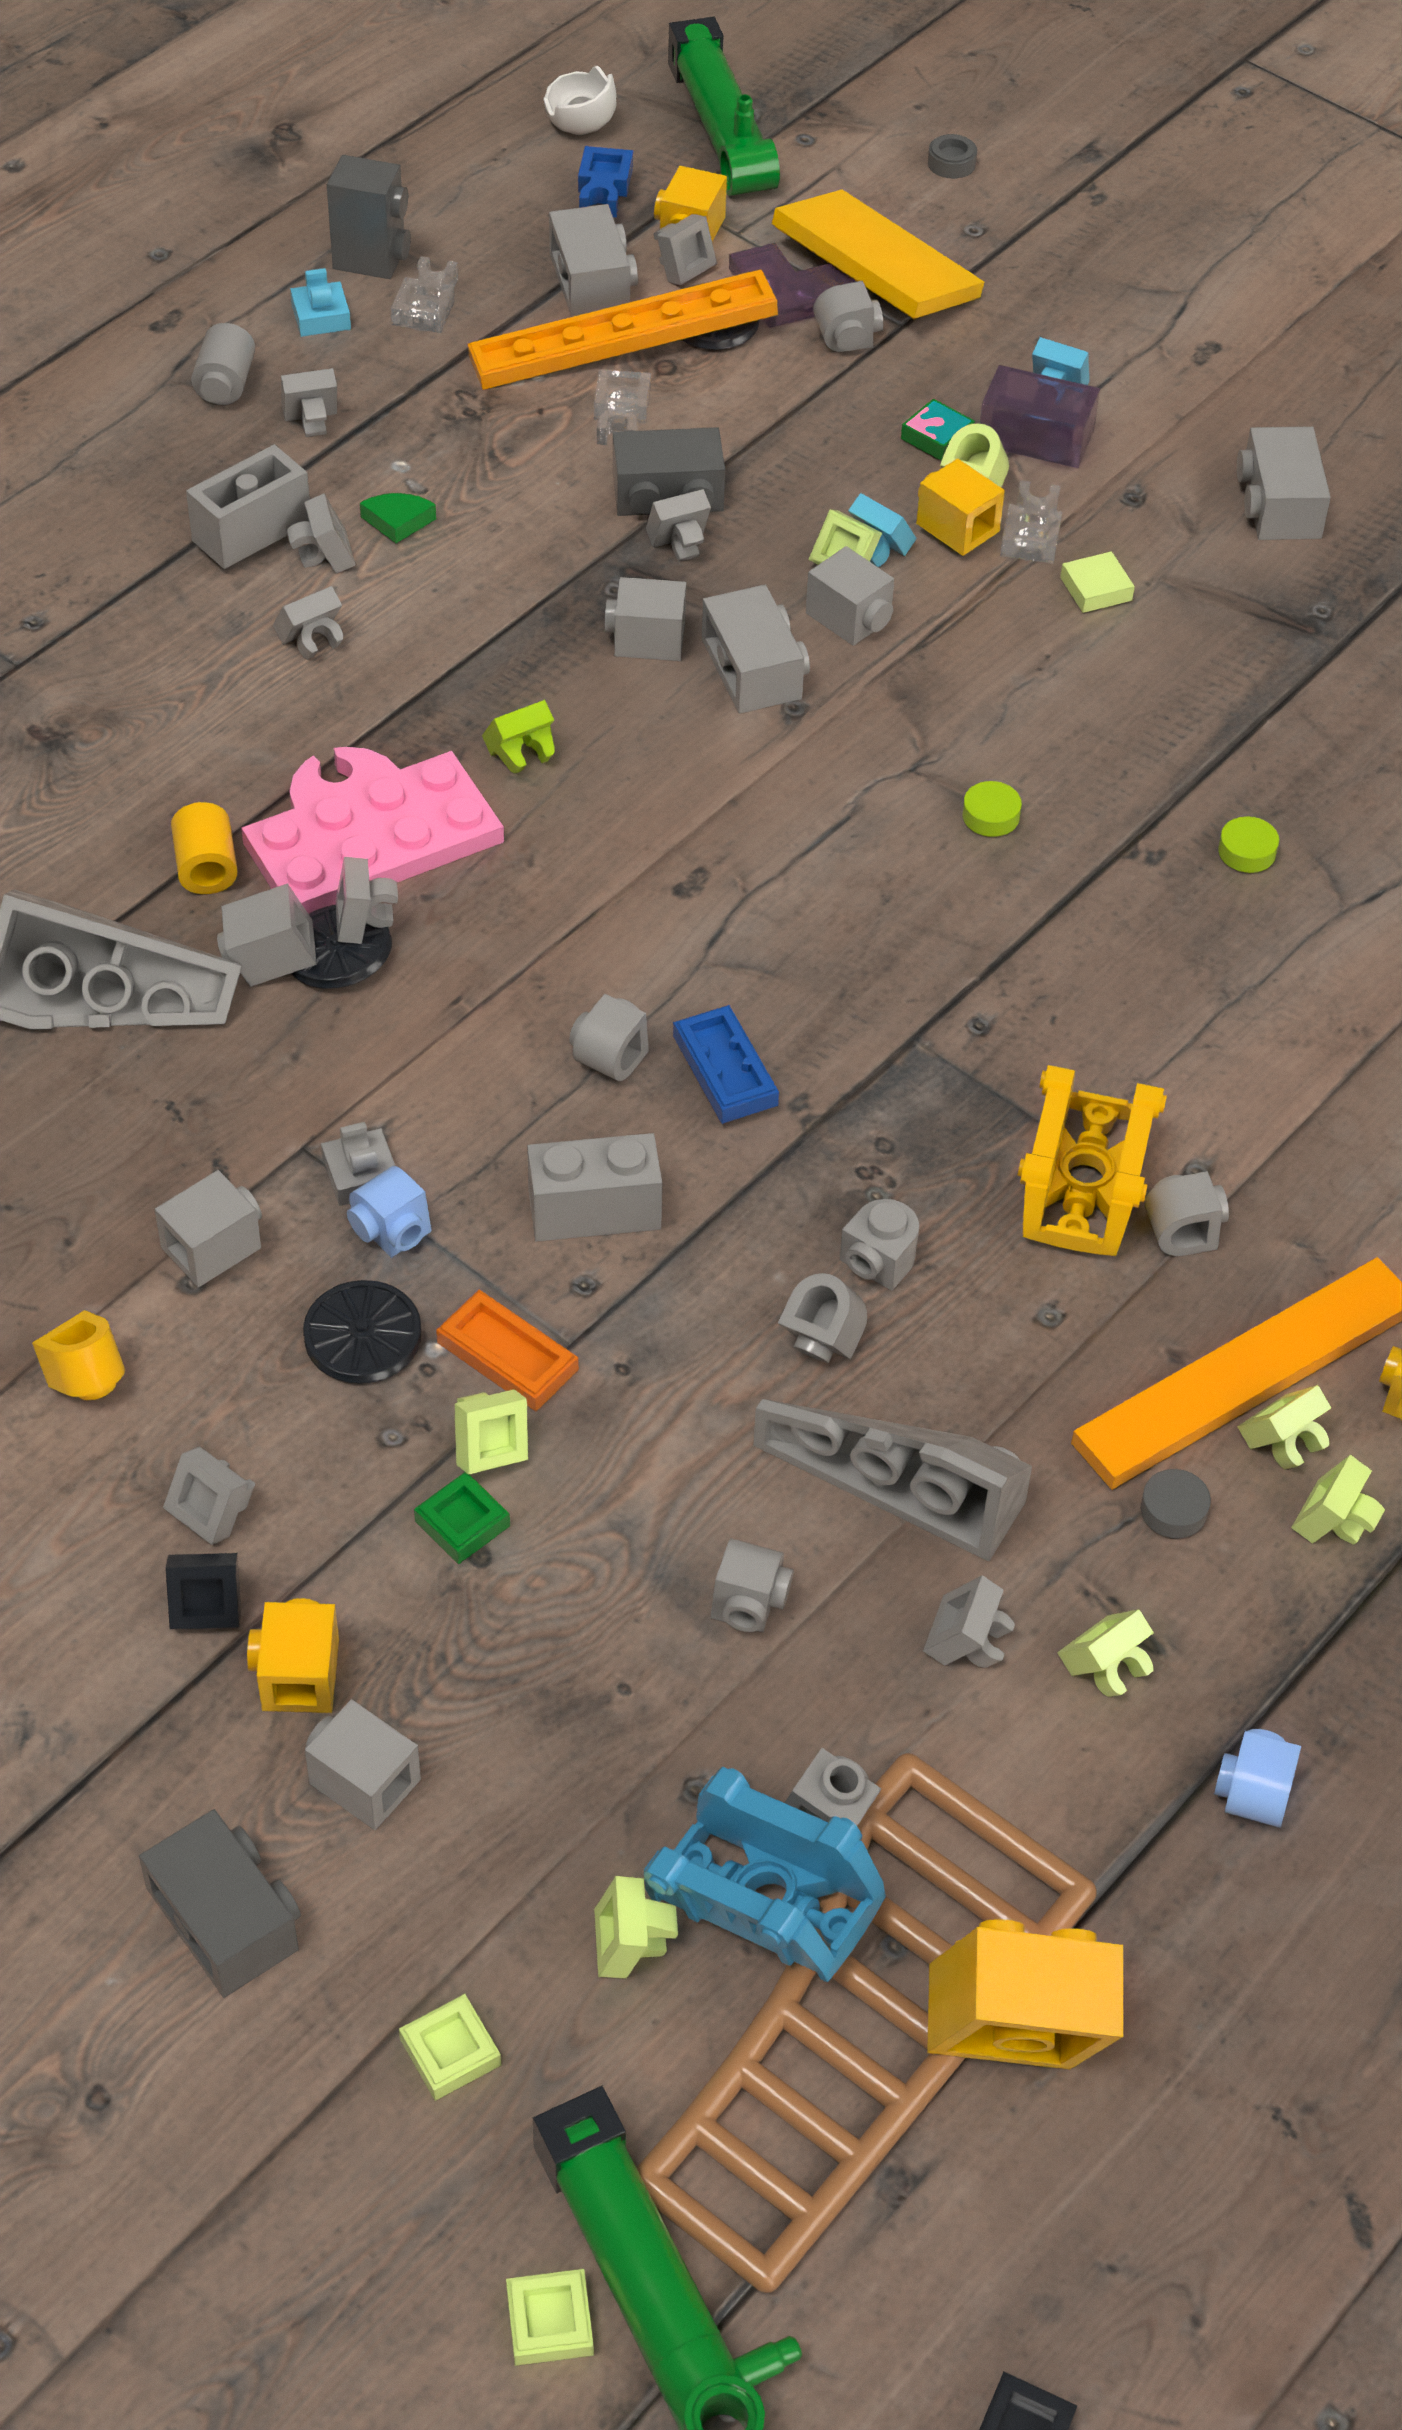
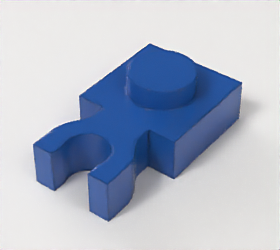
[578,146,633,218]

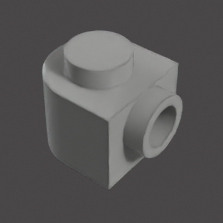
[813,281,883,352]
[569,994,649,1081]
[1144,1171,1229,1256]
[840,1199,919,1291]
[778,1273,867,1363]
[710,1538,794,1632]
[785,1748,881,1826]

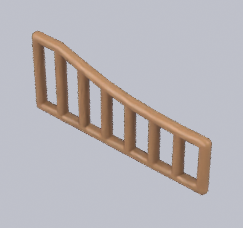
[637,1753,1097,2293]

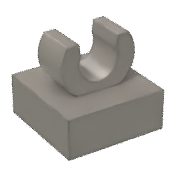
[653,214,717,285]
[281,368,337,437]
[646,489,711,562]
[287,493,356,574]
[273,586,343,660]
[335,857,398,944]
[321,1122,395,1206]
[163,1446,255,1545]
[923,1575,1015,1668]

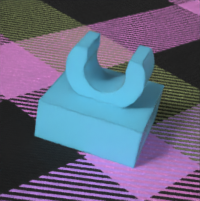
[290,268,351,337]
[1032,337,1090,409]
[848,493,917,567]

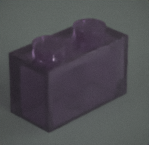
[980,365,1100,468]

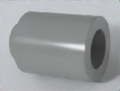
[191,323,255,405]

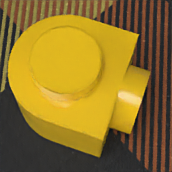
[32,1310,125,1400]

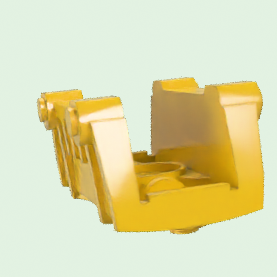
[1018,1065,1167,1256]

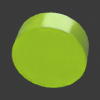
[962,781,1022,837]
[1218,816,1279,873]

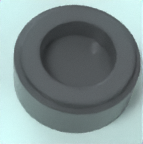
[928,134,977,179]
[1140,1469,1211,1538]

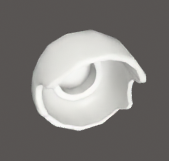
[543,66,616,135]

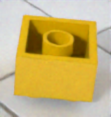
[927,1919,1123,2070]

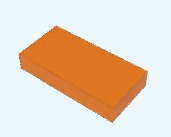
[436,1289,579,1412]

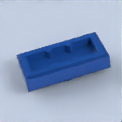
[673,1005,779,1124]

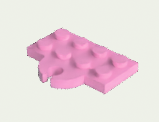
[241,747,504,914]

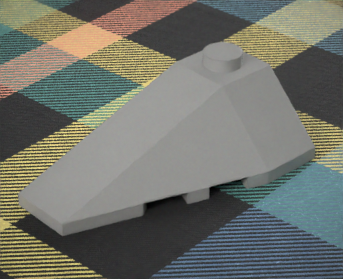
[0,889,242,1029]
[753,1399,1032,1561]

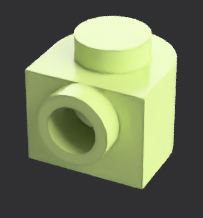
[940,423,1009,487]

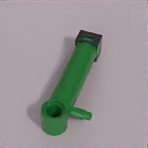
[668,16,780,196]
[533,2085,802,2430]

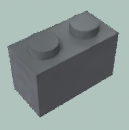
[326,155,411,279]
[612,427,725,516]
[139,1809,301,1998]

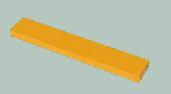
[467,269,778,390]
[1071,1257,1402,1490]

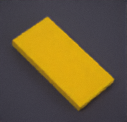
[771,189,985,319]

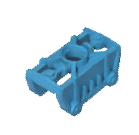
[644,1767,886,1982]

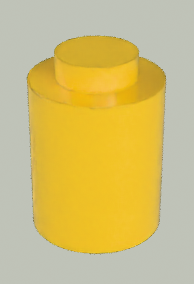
[171,802,238,894]

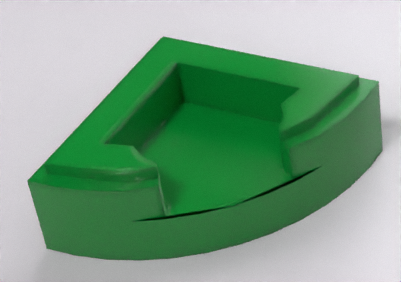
[360,493,437,544]

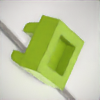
[482,700,555,773]

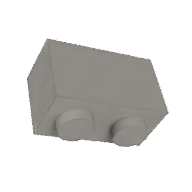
[549,204,638,316]
[1237,427,1331,540]
[186,444,310,569]
[702,584,810,714]
[527,1133,662,1242]

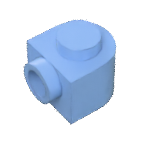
[347,1166,432,1258]
[1214,1729,1301,1828]

